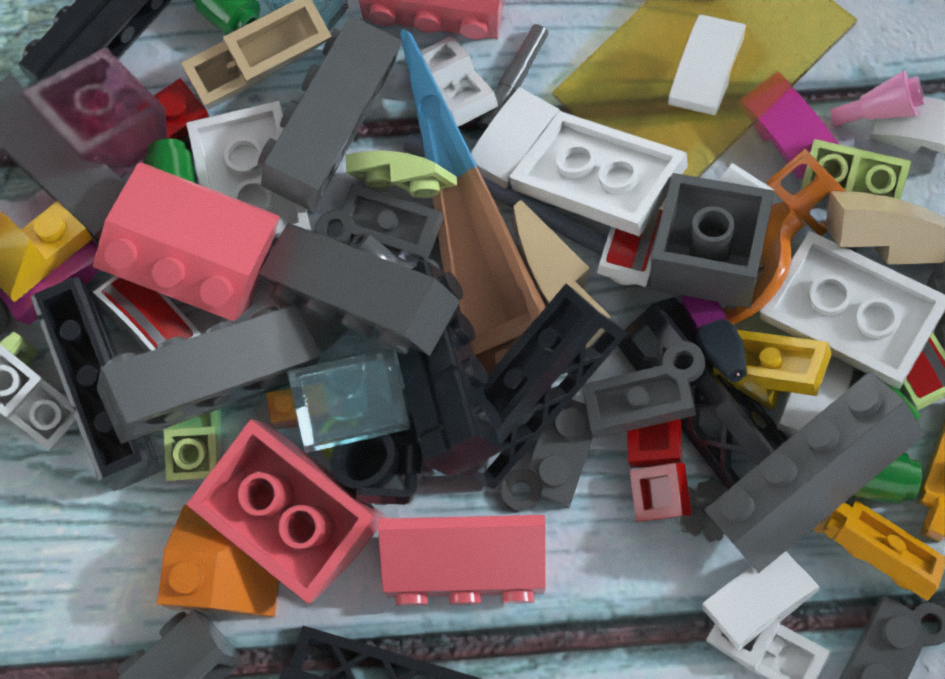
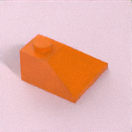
[157,505,280,617]

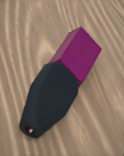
[680,295,747,382]

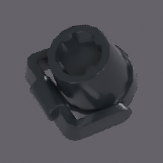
[330,418,422,505]

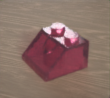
[23,48,167,167]

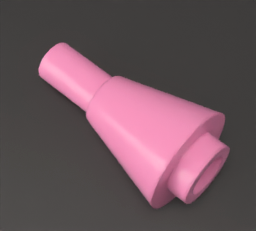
[830,70,925,127]

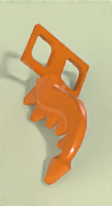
[722,149,847,324]

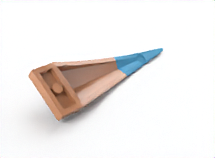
[400,29,546,375]

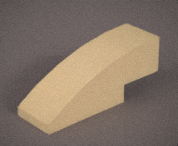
[181,0,332,111]
[825,191,945,265]
[513,200,611,348]

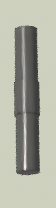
[477,24,549,131]

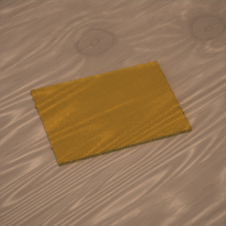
[552,0,858,177]

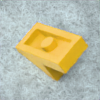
[0,201,93,302]
[713,330,831,410]

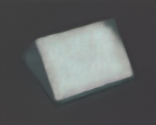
[286,348,410,453]

